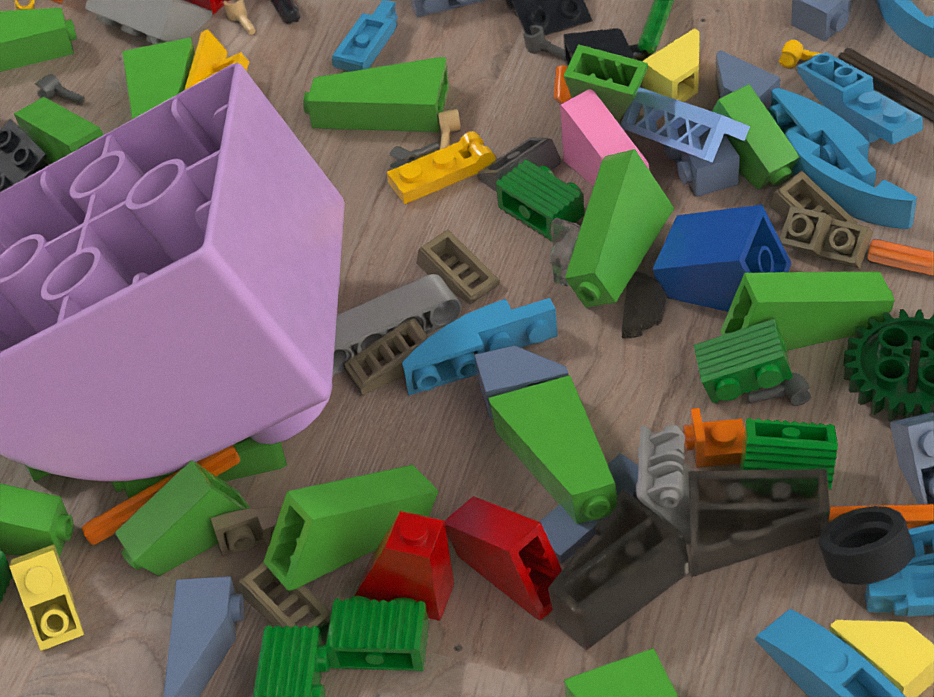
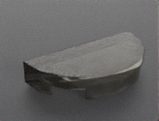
[622,271,666,339]

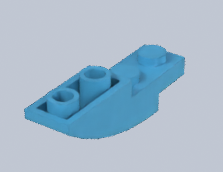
[797,52,923,145]
[768,88,876,187]
[402,298,558,395]
[755,609,906,697]

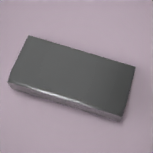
[477,137,561,192]

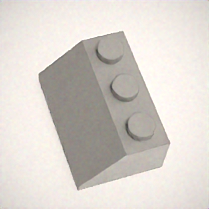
[85,0,213,44]

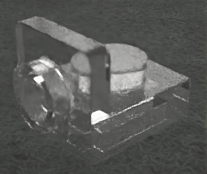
[550,218,581,287]

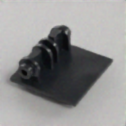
[506,0,592,36]
[0,119,49,192]

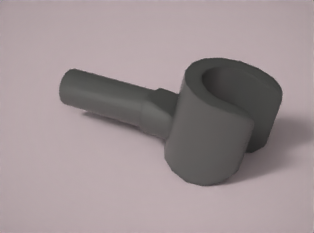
[523,25,565,60]
[35,74,84,104]
[390,142,440,169]
[748,372,811,406]

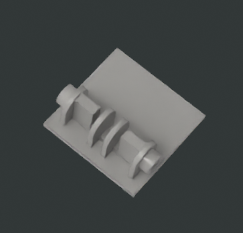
[636,425,695,544]

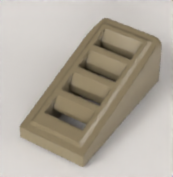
[770,171,858,224]
[416,229,500,304]
[344,318,429,395]
[239,562,331,630]

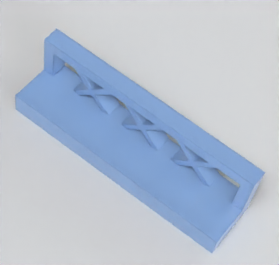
[620,87,750,163]

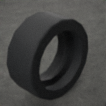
[818,506,914,585]

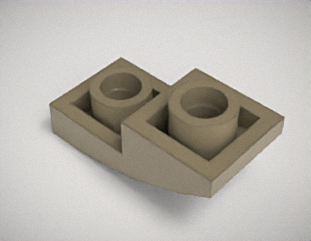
[779,206,873,269]
[210,507,282,557]

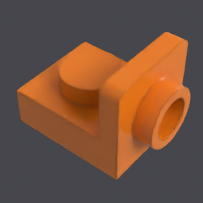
[683,408,744,468]

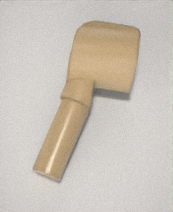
[223,0,256,35]
[439,109,461,149]

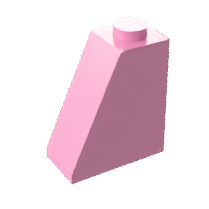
[560,89,649,186]

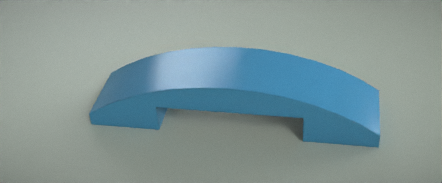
[876,0,934,59]
[785,129,917,229]

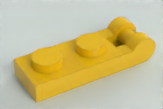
[387,131,496,204]

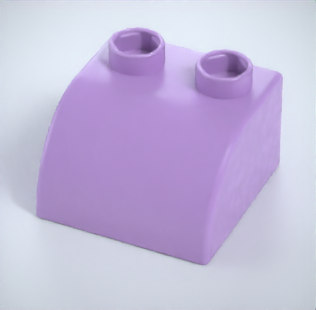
[0,63,345,481]

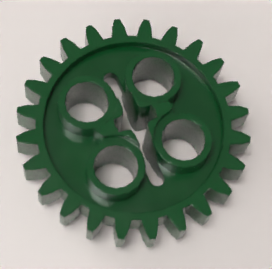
[843,309,934,422]

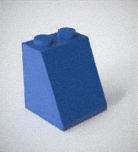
[652,205,792,312]

